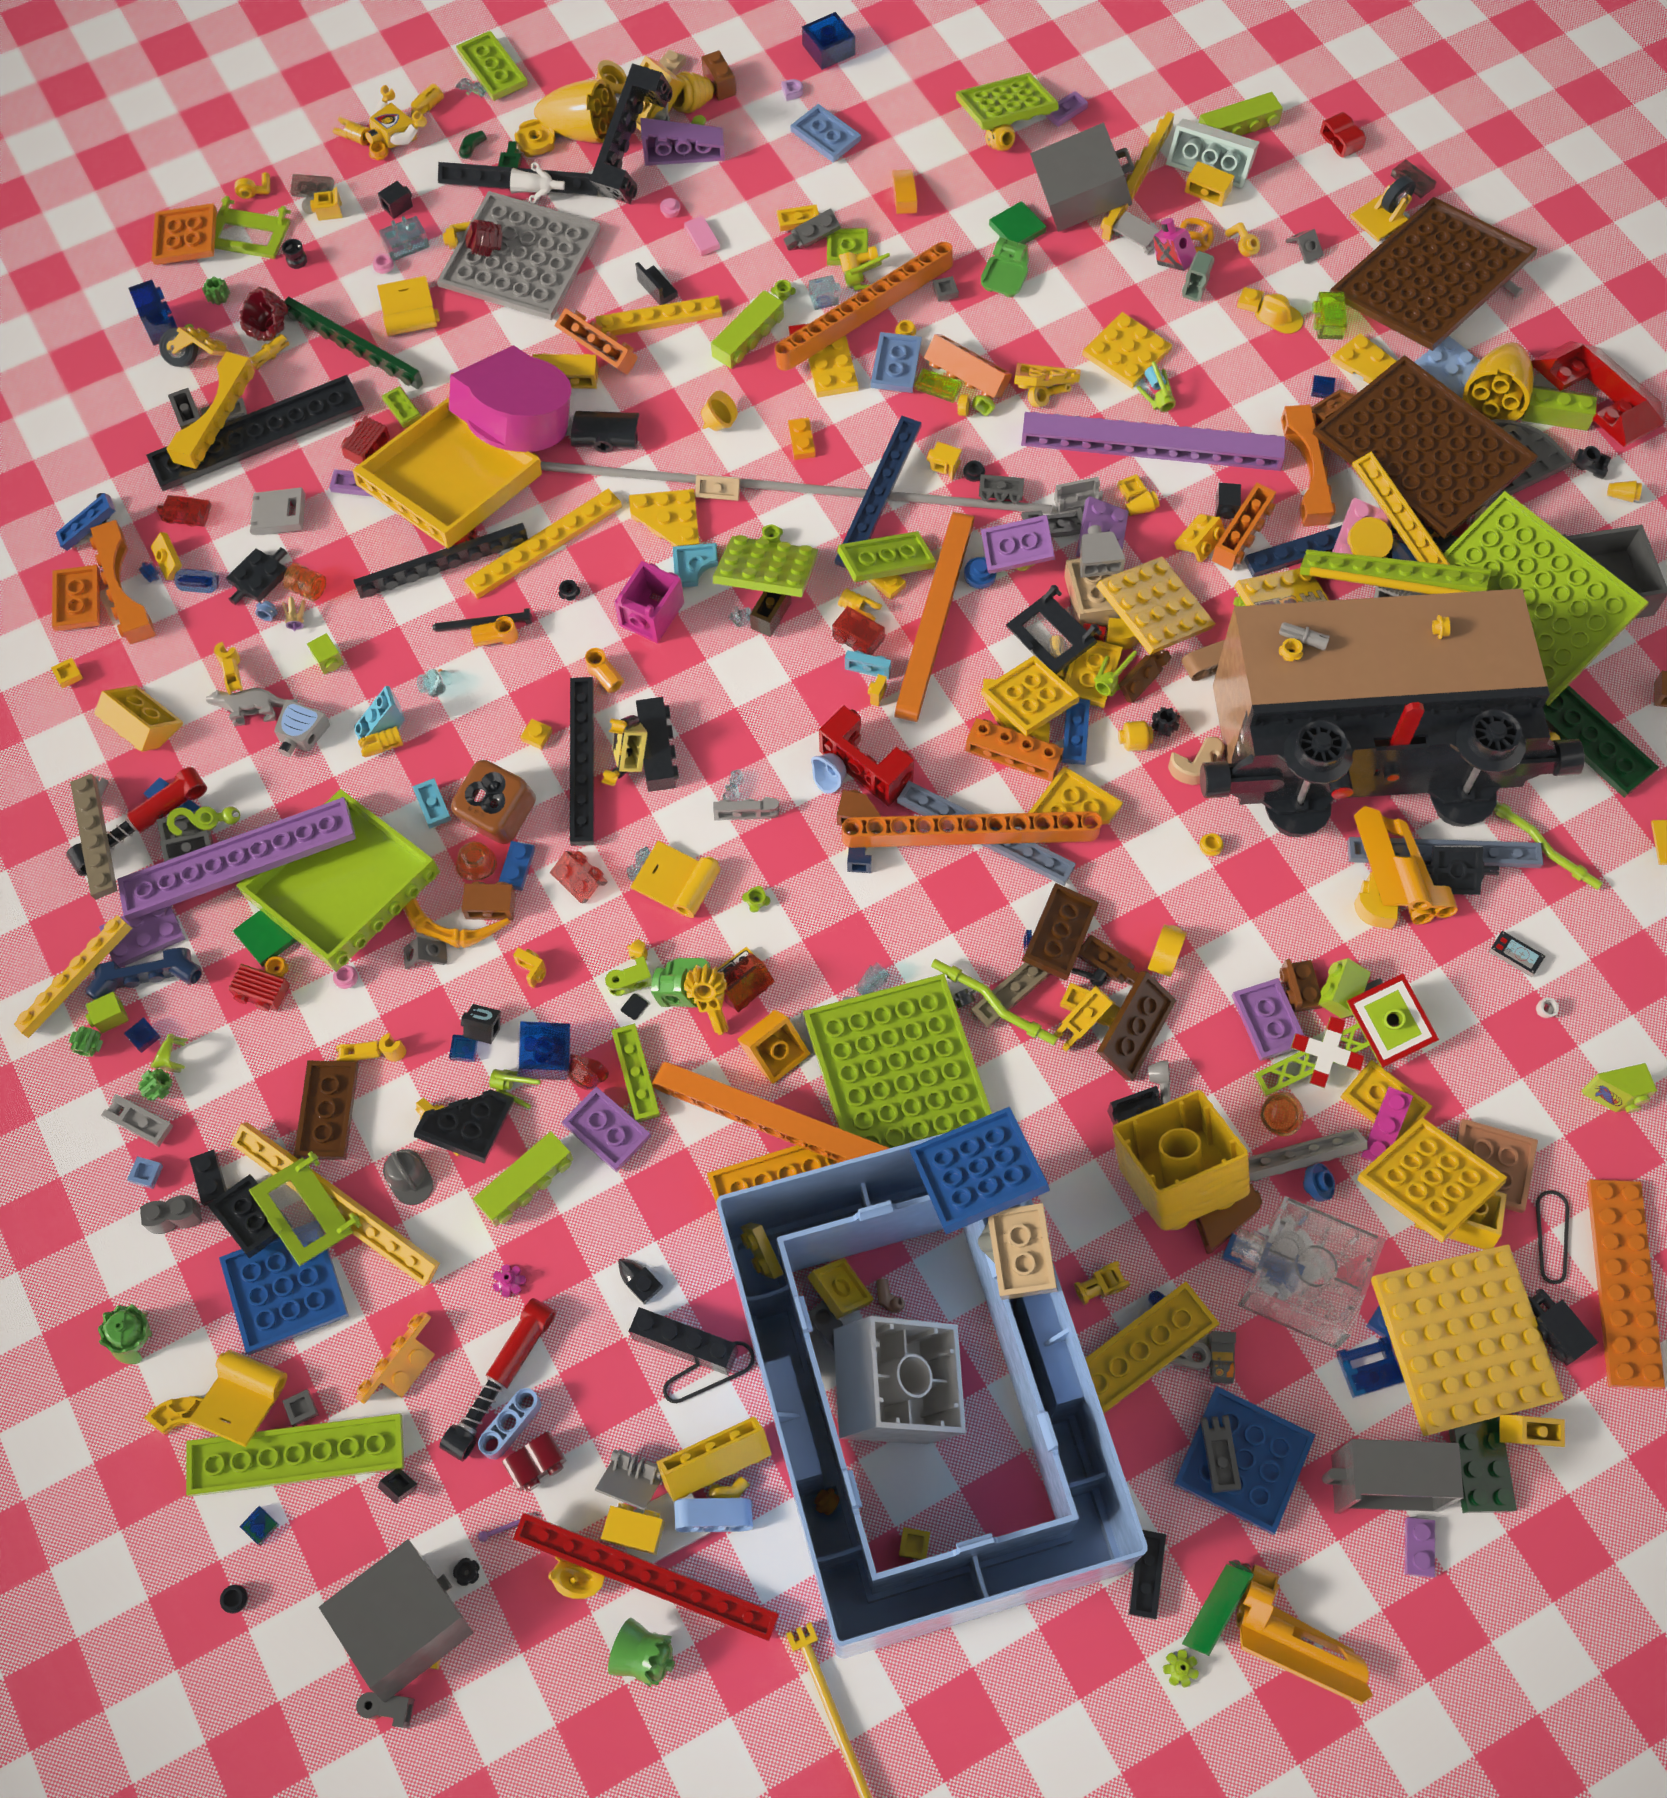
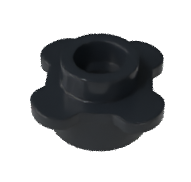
[953,988,976,1009]

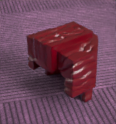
[465,219,502,257]

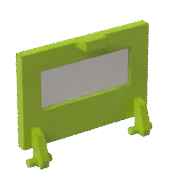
[215,196,291,259]
[249,1151,362,1267]

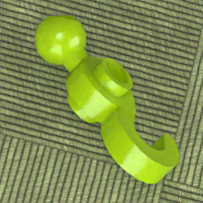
[167,806,240,837]

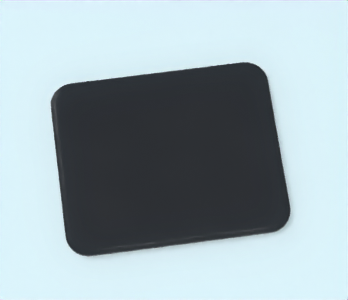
[621,993,648,1020]

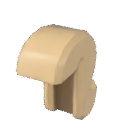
[1168,736,1224,785]

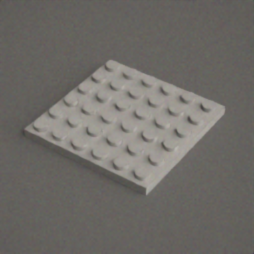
[437,191,601,320]

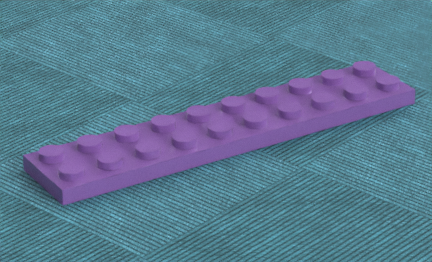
[117,797,356,921]

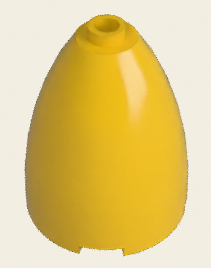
[534,79,617,143]
[1463,342,1534,421]

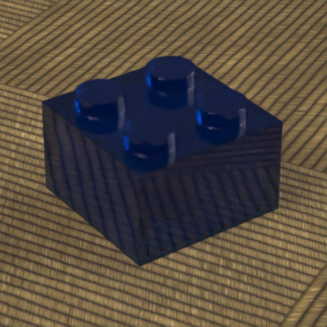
[802,12,855,70]
[128,279,178,346]
[517,1021,570,1080]

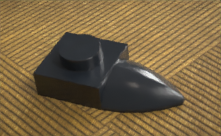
[618,1258,663,1305]

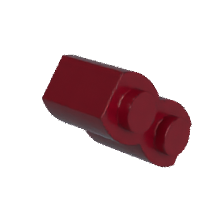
[502,1431,567,1492]

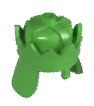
[98,1304,152,1364]
[608,1617,675,1688]

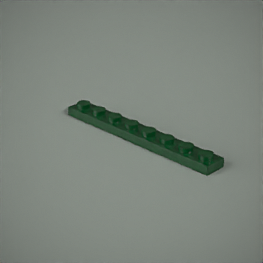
[285,296,423,389]

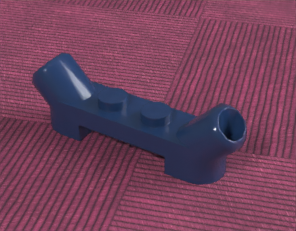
[86,947,202,1000]

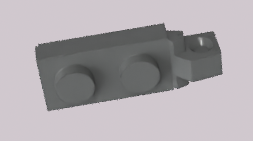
[783,208,841,250]

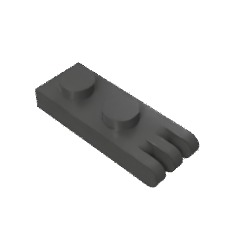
[1200,1415,1241,1493]

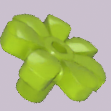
[1163,1650,1199,1688]

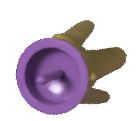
[282,597,305,632]

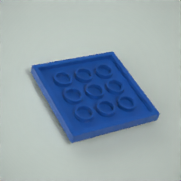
[909,1106,1050,1234]
[219,1220,349,1355]
[1173,1386,1316,1535]

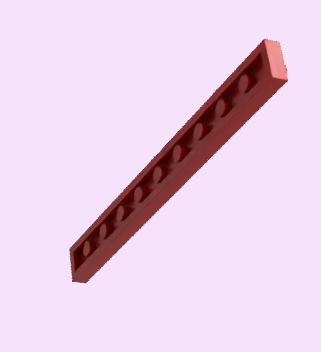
[513,1512,779,1641]

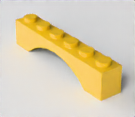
[167,351,255,469]

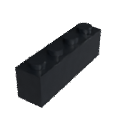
[636,697,679,792]
[628,1307,738,1376]

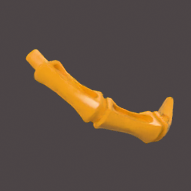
[403,898,510,948]

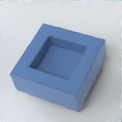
[127,1156,163,1189]

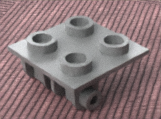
[595,1449,662,1511]

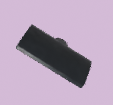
[571,411,640,453]

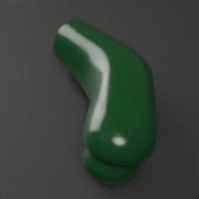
[459,130,487,159]

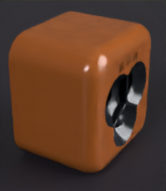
[451,760,536,844]

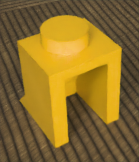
[310,186,343,221]
[927,441,962,480]

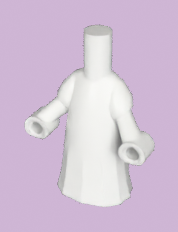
[510,162,565,204]

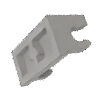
[1113,211,1159,255]
[1054,477,1103,514]

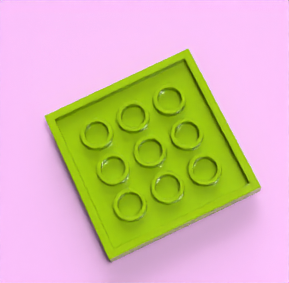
[956,72,1059,130]
[713,535,818,597]

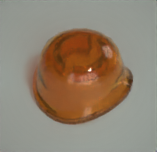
[456,841,497,881]
[1260,1092,1304,1136]

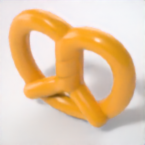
[1180,218,1214,252]

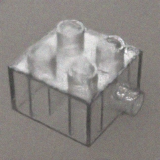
[1230,1196,1386,1349]

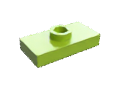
[382,386,422,429]

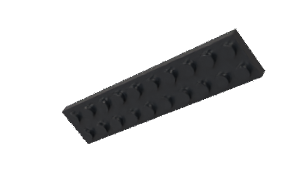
[146,375,364,491]

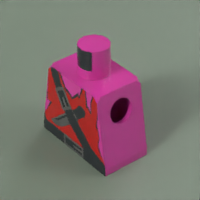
[1153,218,1197,271]

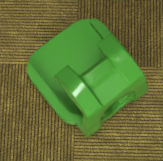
[981,237,1029,297]
[651,958,711,1008]

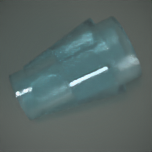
[854,962,890,995]

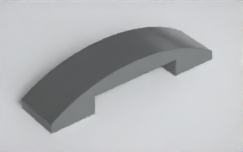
[1021,506,1084,538]

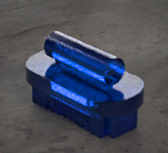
[174,569,219,593]

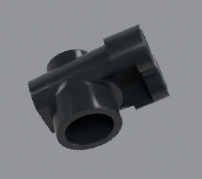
[1573,446,1611,479]

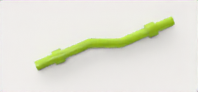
[1494,802,1603,890]
[931,958,1059,1046]

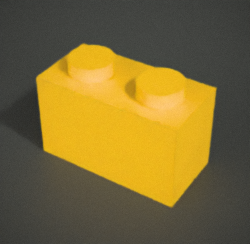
[1185,161,1235,207]
[1500,1415,1565,1447]
[601,1503,665,1555]

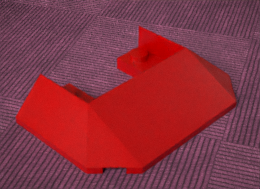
[1531,341,1665,447]

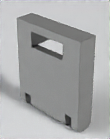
[250,487,306,535]

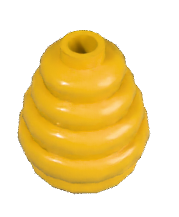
[672,71,715,113]

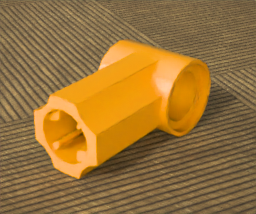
[471,616,519,647]
[585,648,624,693]

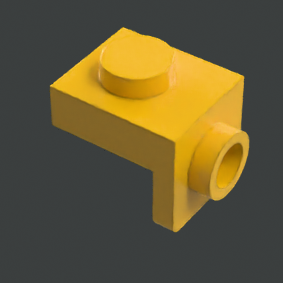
[513,947,546,988]

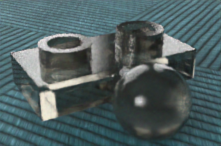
[1390,159,1436,198]
[290,174,334,214]

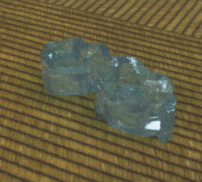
[456,78,486,98]
[722,769,744,801]
[627,846,650,881]

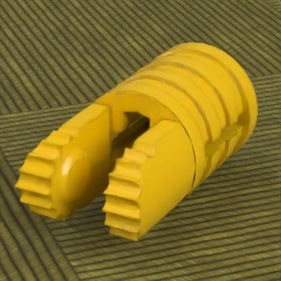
[411,84,444,116]
[332,116,370,146]
[838,588,883,623]
[358,726,403,758]

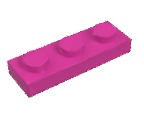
[1361,1087,1413,1162]

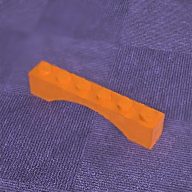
[1281,404,1336,527]
[89,520,156,645]

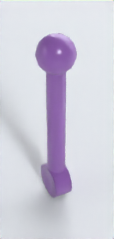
[478,1513,531,1542]

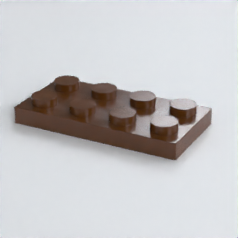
[1022,883,1099,981]
[1096,971,1177,1081]
[294,1060,359,1160]

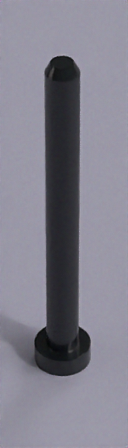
[432,608,532,632]

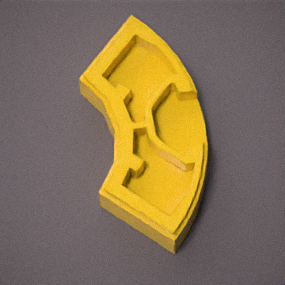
[144,1396,203,1435]

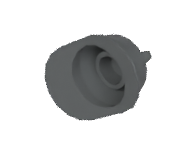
[383,1149,433,1205]

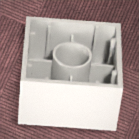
[833,1316,966,1444]

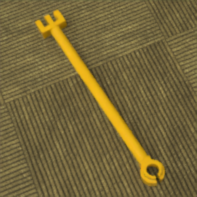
[786,1622,872,1798]

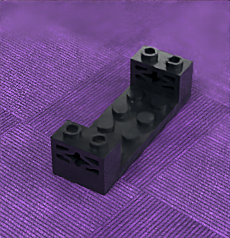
[590,63,673,204]

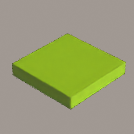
[827,228,868,266]

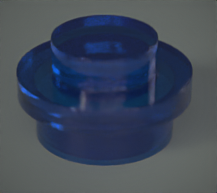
[139,561,160,583]

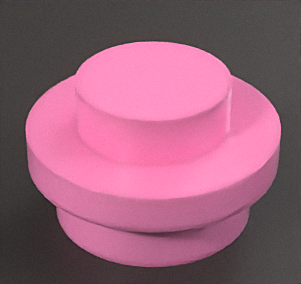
[660,198,680,218]
[373,254,394,274]
[333,965,358,989]

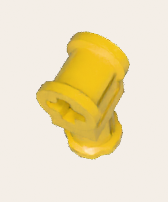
[1074,1261,1131,1305]

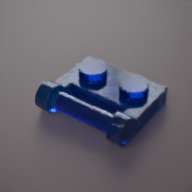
[1336,1336,1405,1398]

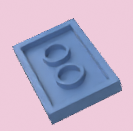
[790,104,861,163]
[871,332,922,393]

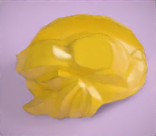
[548,1557,605,1599]

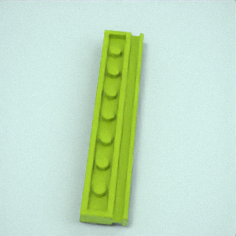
[1300,549,1491,592]

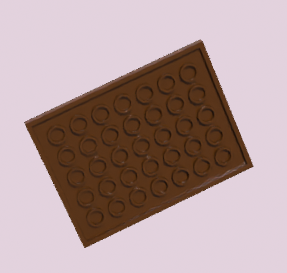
[1329,197,1538,351]
[1313,355,1538,539]

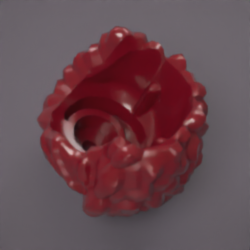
[239,287,288,342]

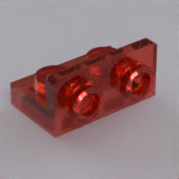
[156,495,212,527]

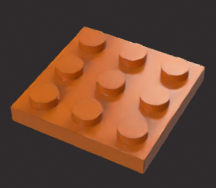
[151,203,217,265]

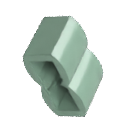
[1182,251,1214,302]

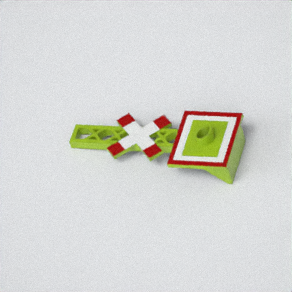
[1253,973,1439,1097]

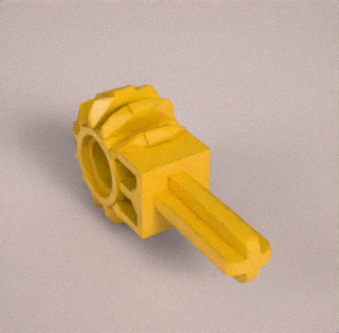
[684,964,728,1035]

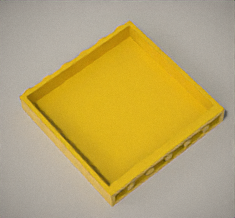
[352,398,542,549]

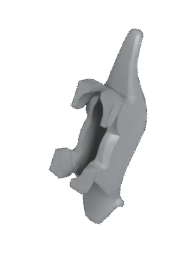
[206,688,298,727]

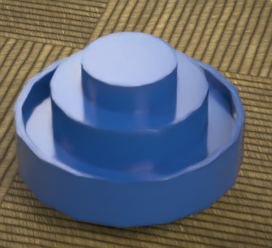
[964,557,997,589]
[1303,1163,1335,1202]

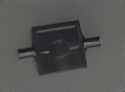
[226,547,290,605]
[1425,845,1499,895]

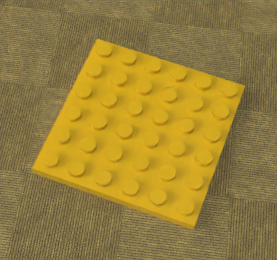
[1370,1244,1564,1437]

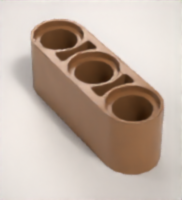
[1181,640,1225,681]

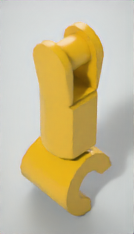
[214,641,244,695]
[336,1033,406,1062]

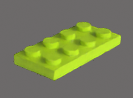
[456,30,528,101]
[837,531,936,582]

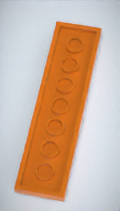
[1587,1179,1665,1390]

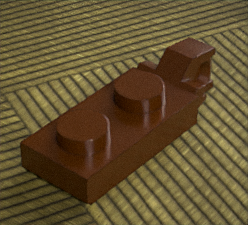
[1119,650,1172,703]
[1077,935,1139,986]

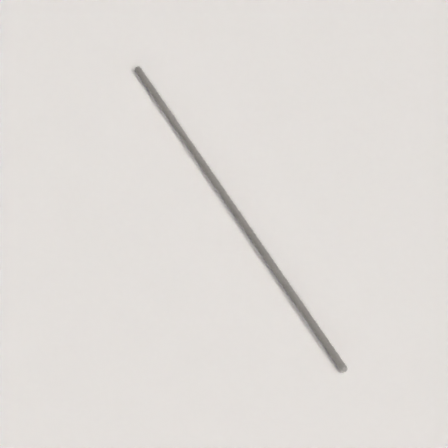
[541,461,1052,514]

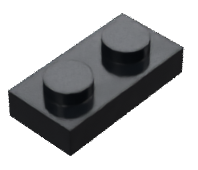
[189,1149,227,1206]

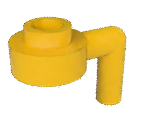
[235,172,270,199]
[443,221,471,249]
[1225,222,1260,257]
[1028,383,1071,408]

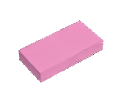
[684,216,720,256]

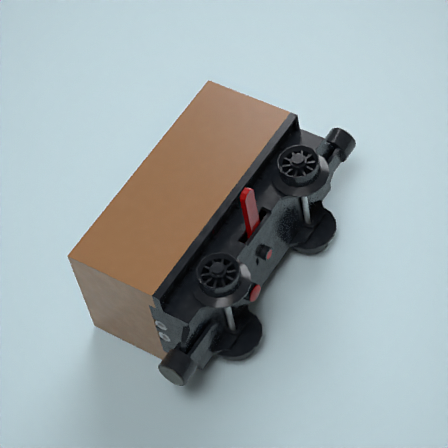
[1200,589,1585,837]

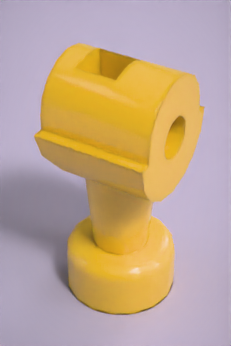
[839,245,879,272]

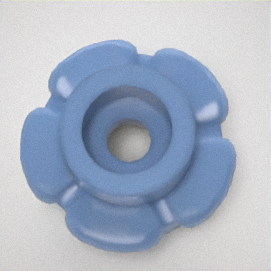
[255,601,278,621]

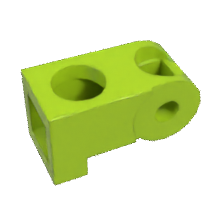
[605,956,652,996]

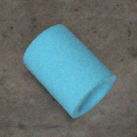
[1144,366,1166,390]

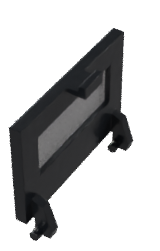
[1006,585,1102,674]

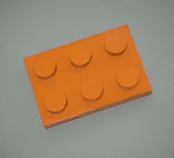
[52,565,100,631]

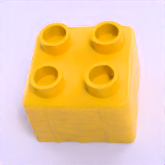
[1113,1090,1250,1231]

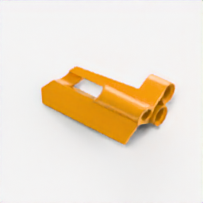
[1354,806,1458,925]
[1236,1564,1373,1705]

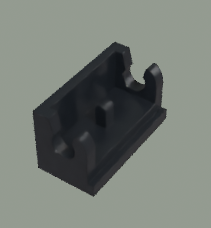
[1107,1086,1164,1125]

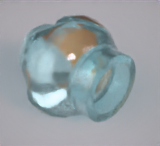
[417,669,453,697]

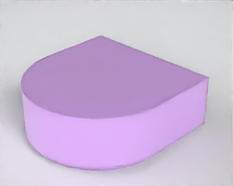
[781,79,803,101]

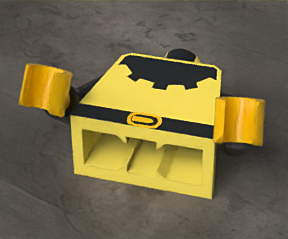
[602,715,647,786]

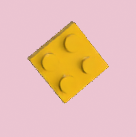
[740,1222,784,1279]
[807,1258,874,1319]

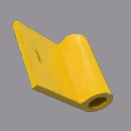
[377,275,440,336]
[630,841,721,918]
[189,1350,287,1447]

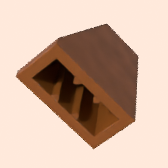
[1195,1183,1262,1254]

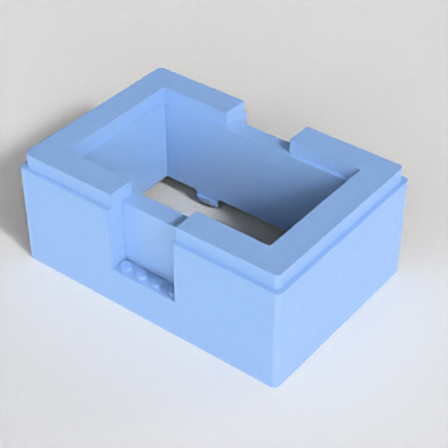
[716,1133,1147,1659]

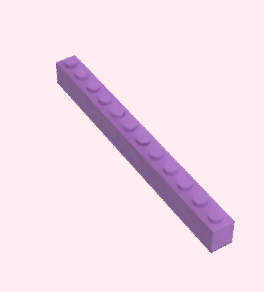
[1021,412,1285,471]

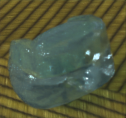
[728,606,751,627]

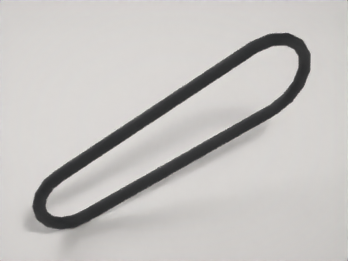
[1536,1190,1569,1285]
[663,1341,755,1404]

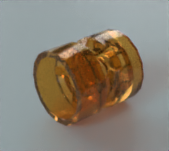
[283,563,326,602]

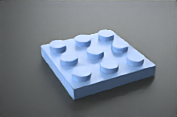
[1415,336,1480,399]

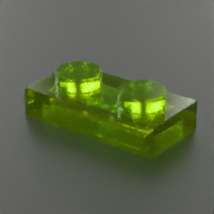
[914,368,962,403]

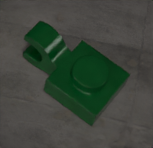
[498,141,522,168]

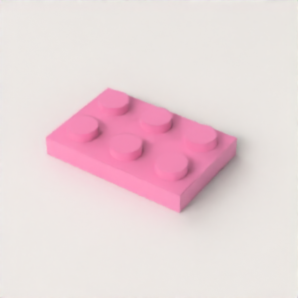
[1333,498,1392,554]

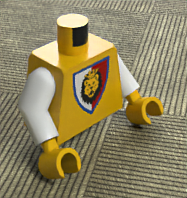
[365,85,427,148]

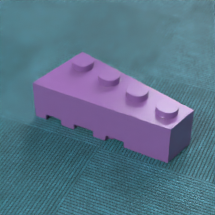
[640,118,725,166]

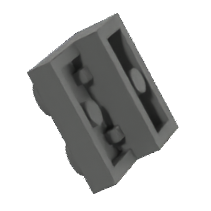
[156,810,213,862]

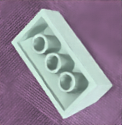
[1166,118,1259,188]

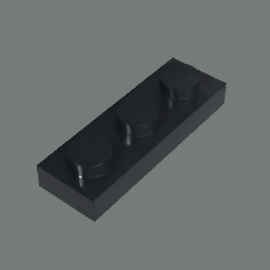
[1128,1530,1166,1620]

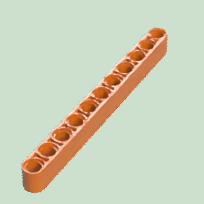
[775,242,953,371]
[894,511,975,722]
[841,811,1102,848]
[652,1062,890,1162]

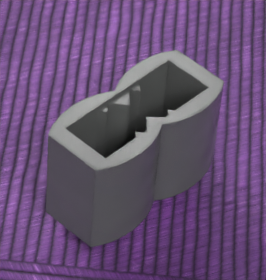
[140,1195,202,1234]

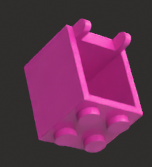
[614,561,684,644]

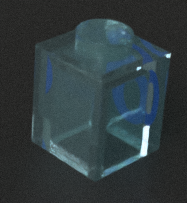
[809,275,842,310]

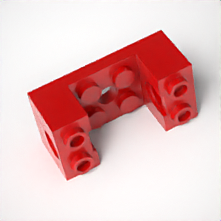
[819,705,914,807]

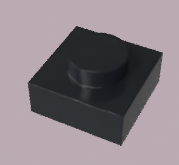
[377,1469,417,1504]

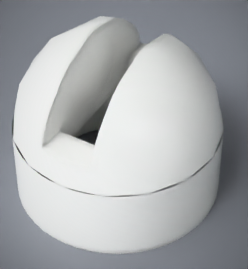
[1536,997,1559,1018]

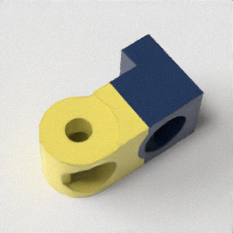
[847,831,872,873]

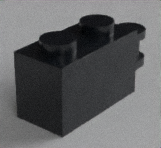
[1528,1288,1599,1366]

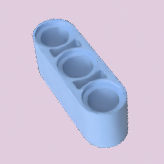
[478,1388,541,1460]
[674,1498,753,1532]

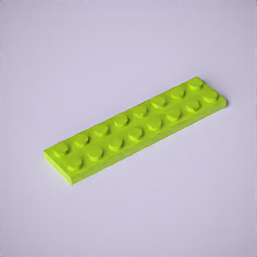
[186,1413,404,1497]

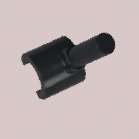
[1071,967,1107,987]

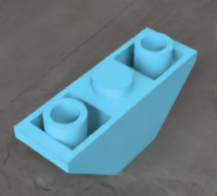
[354,686,405,740]

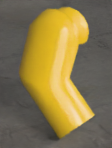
[709,1476,750,1498]

